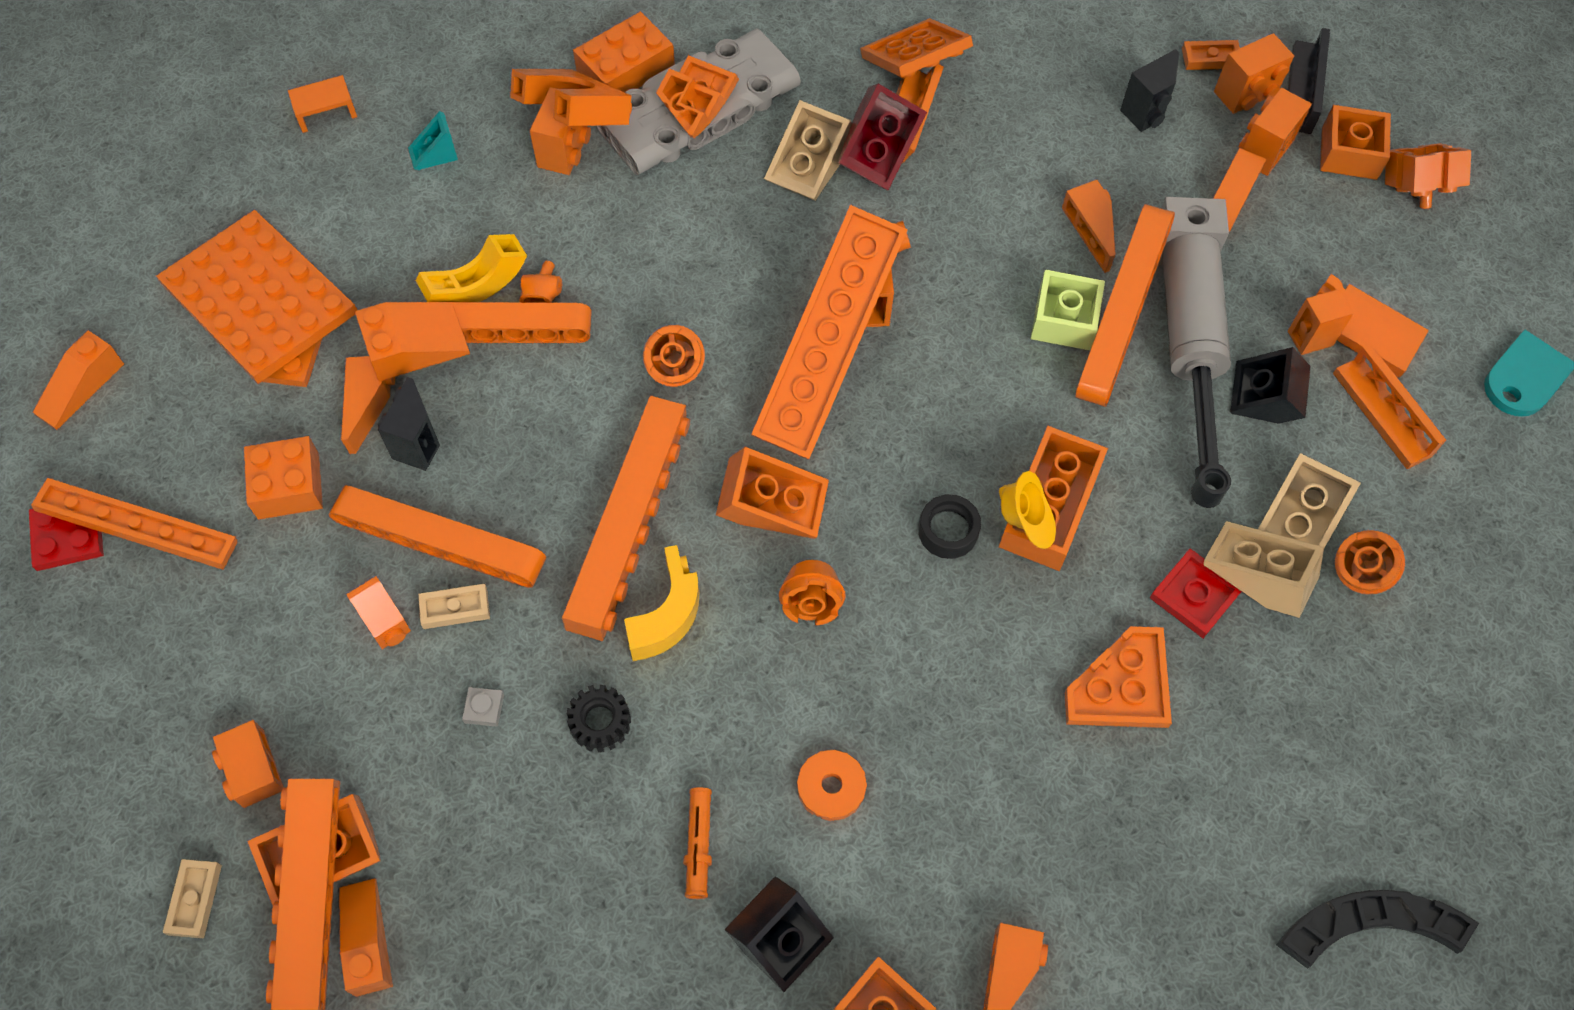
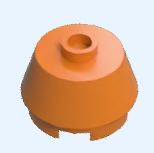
[643,325,705,387]
[1335,530,1405,594]
[779,560,845,625]

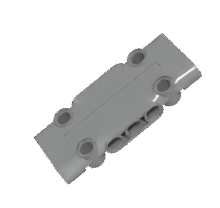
[596,28,801,175]

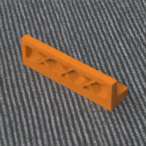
[896,64,944,163]
[1333,343,1446,469]

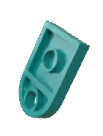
[1484,329,1574,417]

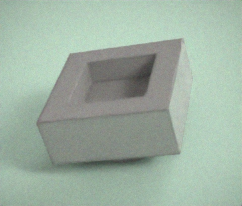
[462,687,504,727]

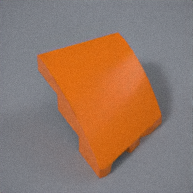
[656,55,739,139]

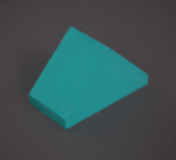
[408,111,458,170]

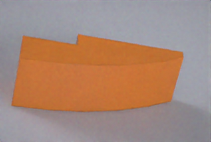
[1213,148,1266,232]

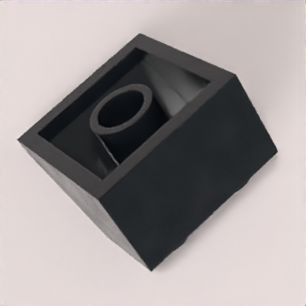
[1120,49,1179,132]
[1230,347,1311,424]
[724,876,834,992]

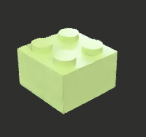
[1031,270,1105,350]

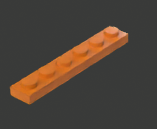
[31,478,238,570]

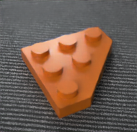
[1065,626,1172,728]

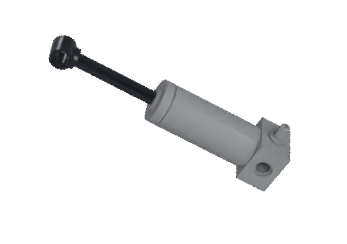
[1158,197,1231,508]

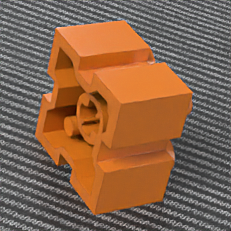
[1385,143,1471,209]

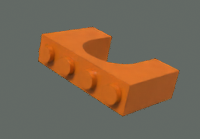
[510,69,632,126]

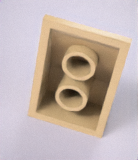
[764,100,852,201]
[1258,453,1361,548]
[1204,521,1324,618]

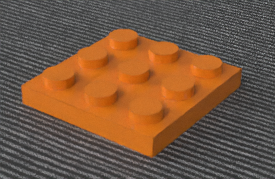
[860,18,973,78]

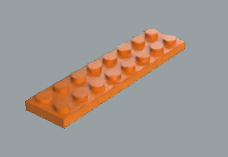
[751,205,908,460]

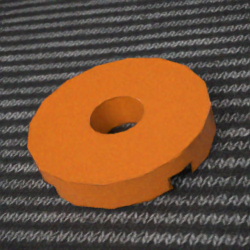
[797,750,867,821]

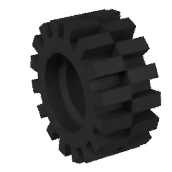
[566,685,631,752]

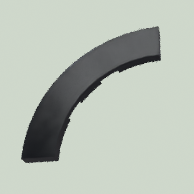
[1276,890,1479,968]

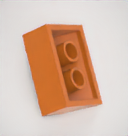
[247,794,381,905]

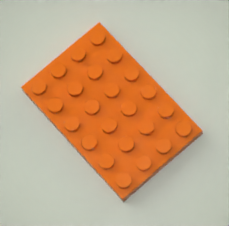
[156,210,357,384]

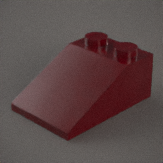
[838,83,927,191]

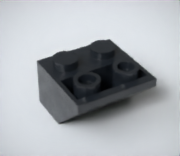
[378,377,440,471]

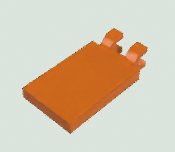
[1316,274,1429,378]

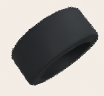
[918,494,981,559]

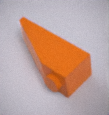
[1062,180,1116,273]
[33,330,124,430]
[341,356,395,454]
[339,878,393,997]
[983,923,1048,1010]

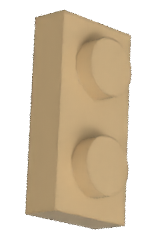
[418,584,490,629]
[163,859,222,939]

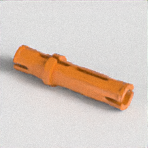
[683,787,712,899]

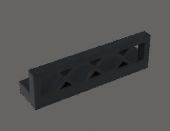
[1288,28,1330,134]

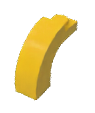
[415,234,527,302]
[624,545,699,661]

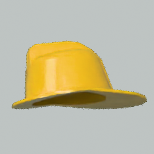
[999,471,1056,549]

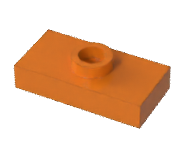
[1182,40,1240,70]

